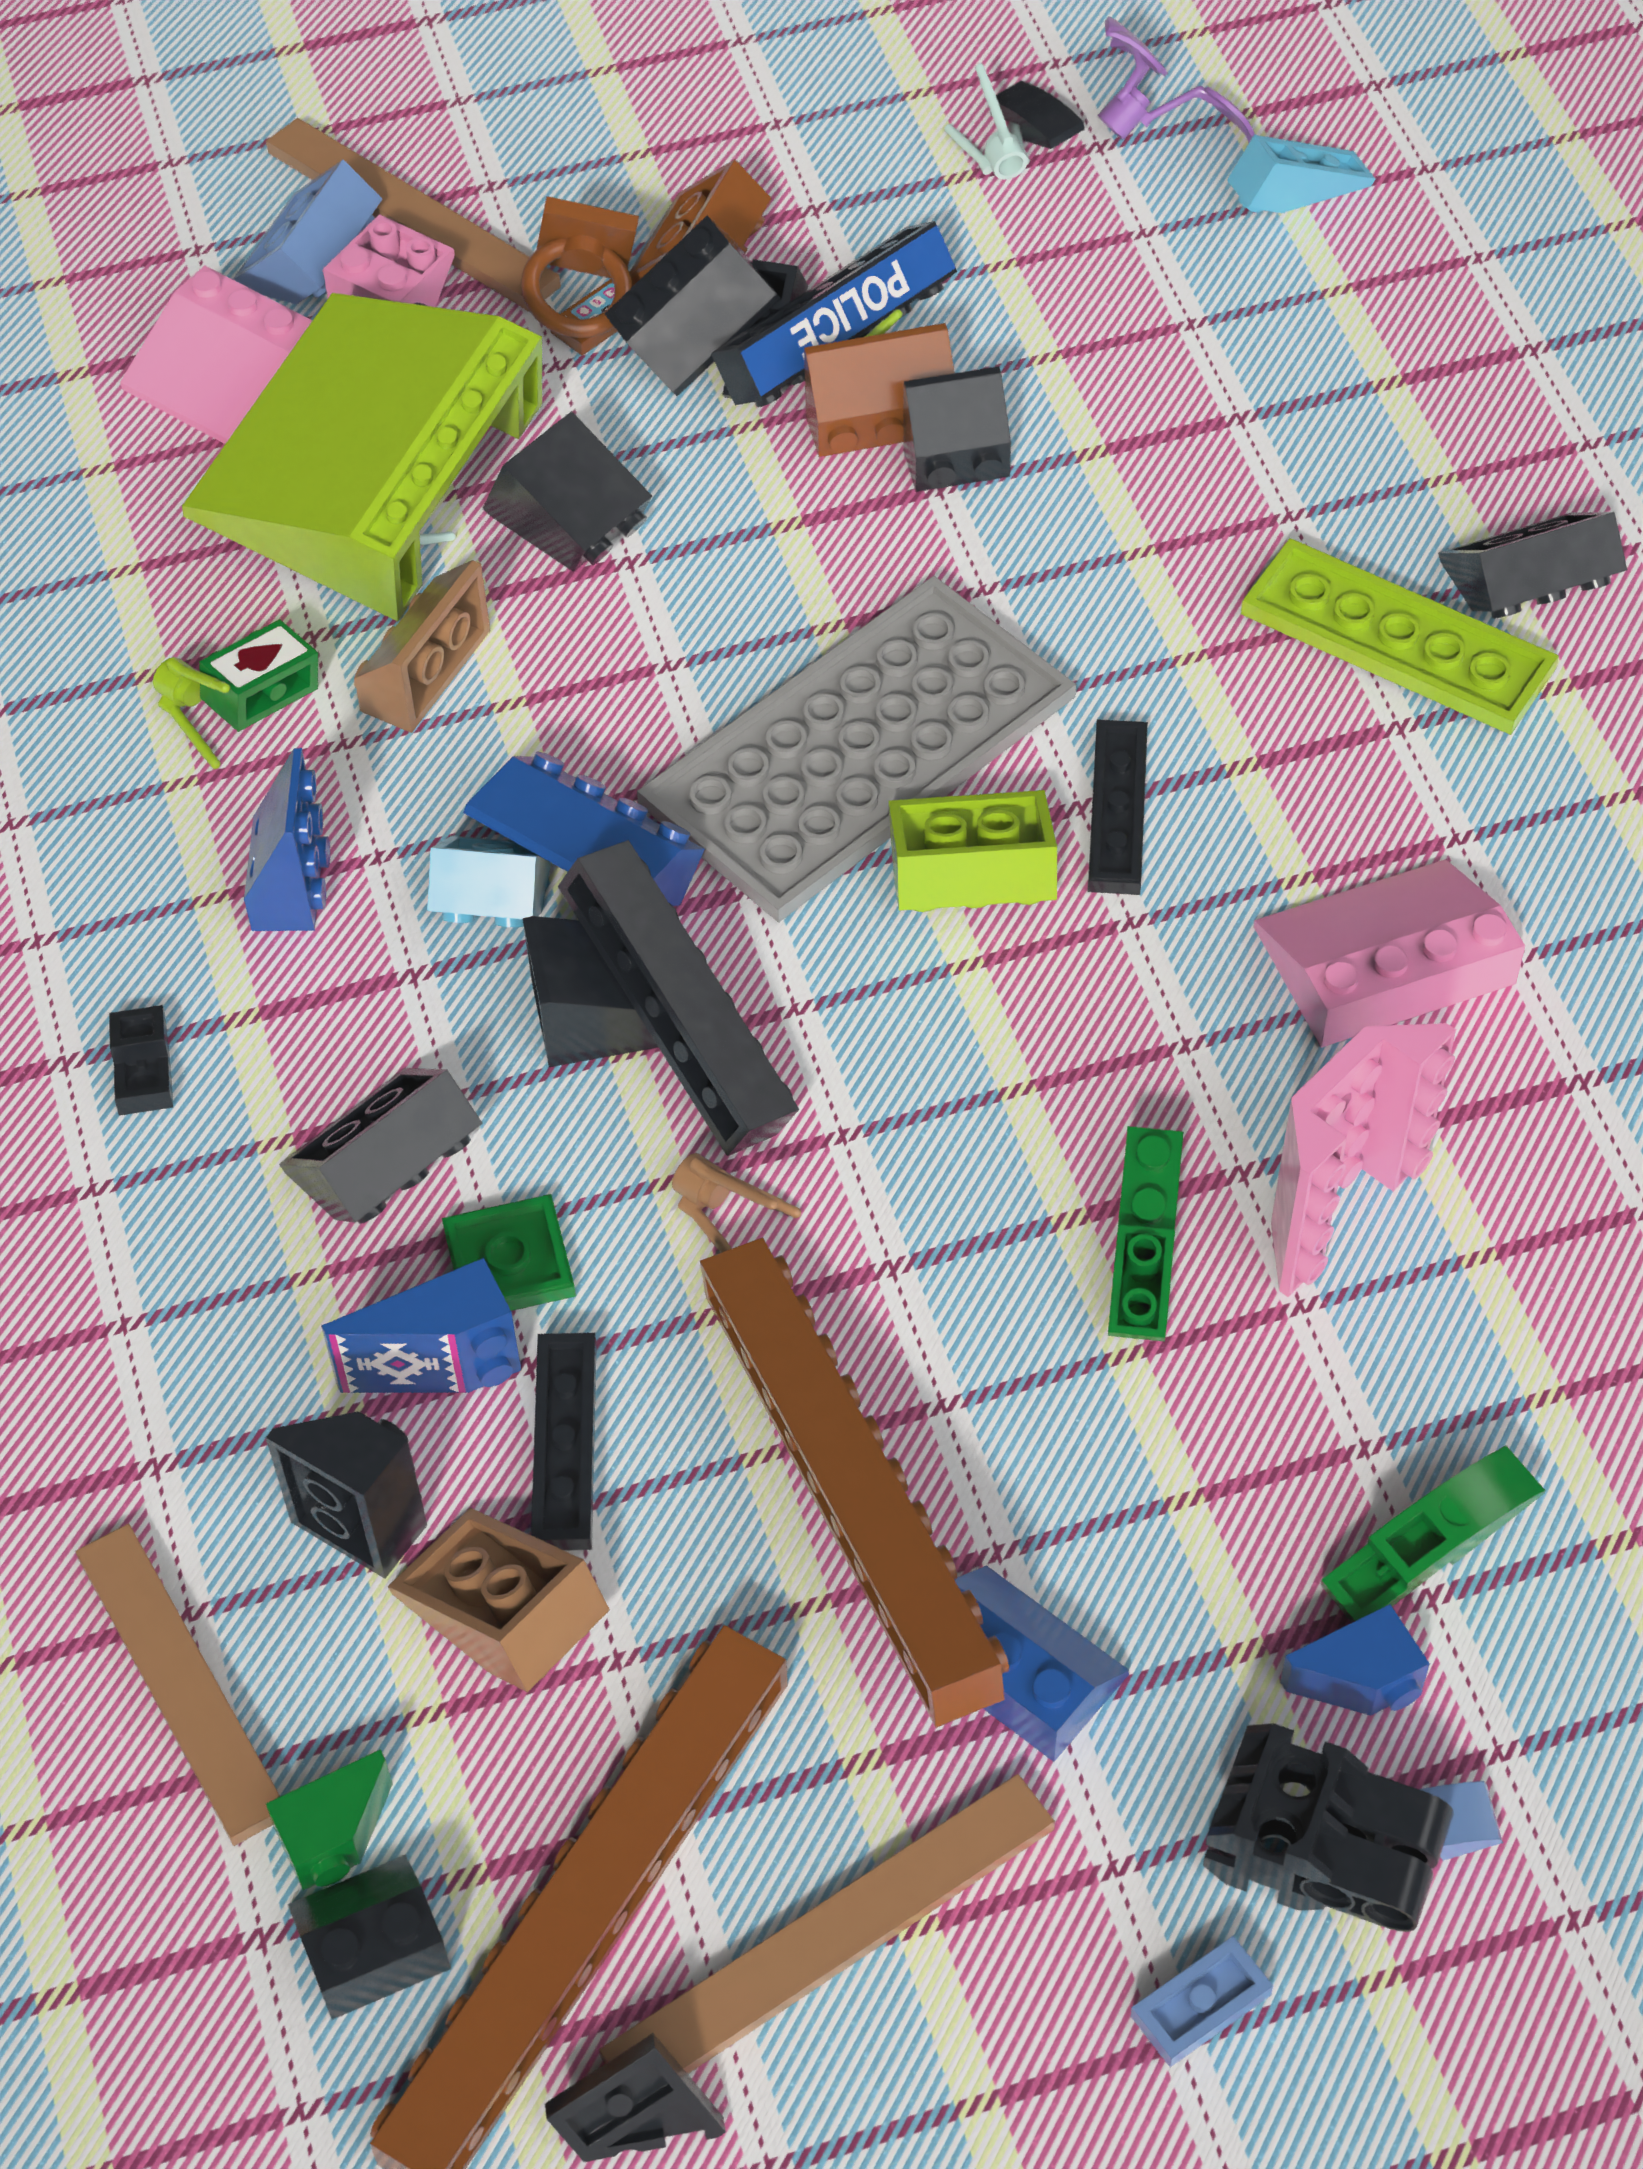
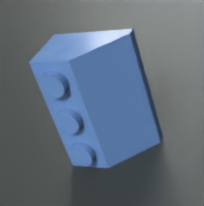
[233,160,382,304]

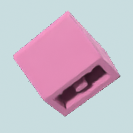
[323,214,455,307]

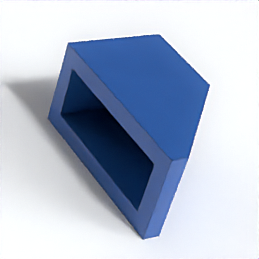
[1280,1604,1430,1716]

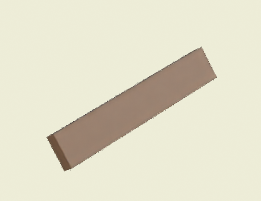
[75,1523,280,1846]

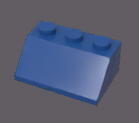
[955,1565,1129,1762]

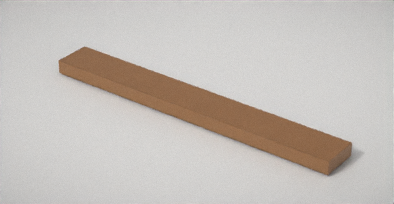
[266,117,561,312]
[599,1774,1055,2074]

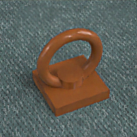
[521,196,639,338]

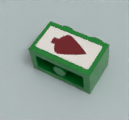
[199,619,318,732]

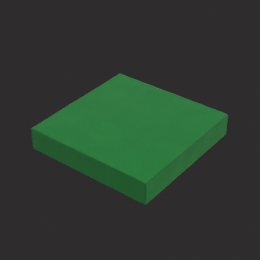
[442,1194,576,1311]

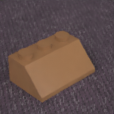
[354,560,490,733]

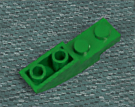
[1108,1126,1184,1342]
[1321,1445,1545,1623]

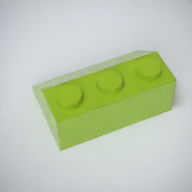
[888,790,1057,912]

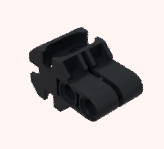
[1203,1723,1454,1932]

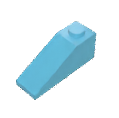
[1227,135,1375,213]

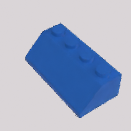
[463,752,705,906]

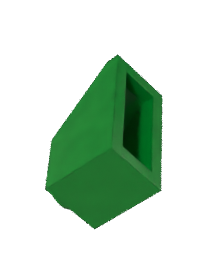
[266,1749,393,1891]

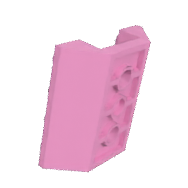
[1271,1023,1456,1297]

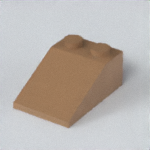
[388,1508,610,1692]

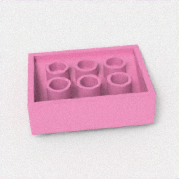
[120,265,313,444]
[1253,859,1525,1048]

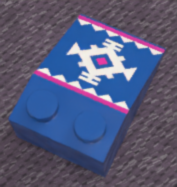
[321,1258,521,1393]

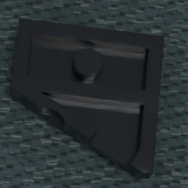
[545,2033,726,2162]

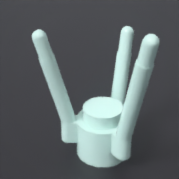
[945,63,1030,180]

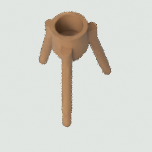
[672,1153,801,1253]

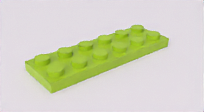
[1241,538,1559,735]

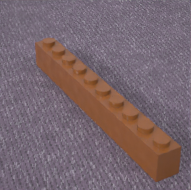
[700,1237,1009,1728]
[370,1625,788,2169]

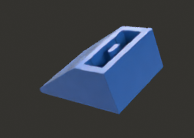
[244,748,330,931]

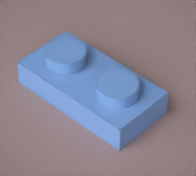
[1130,1936,1274,2067]

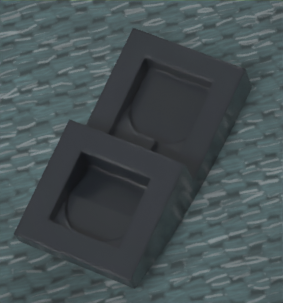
[990,81,1085,149]
[109,1005,173,1116]

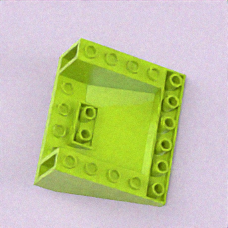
[182,293,542,622]

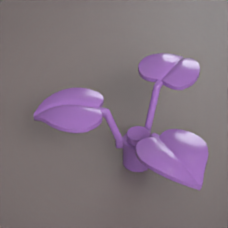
[1097,16,1255,143]

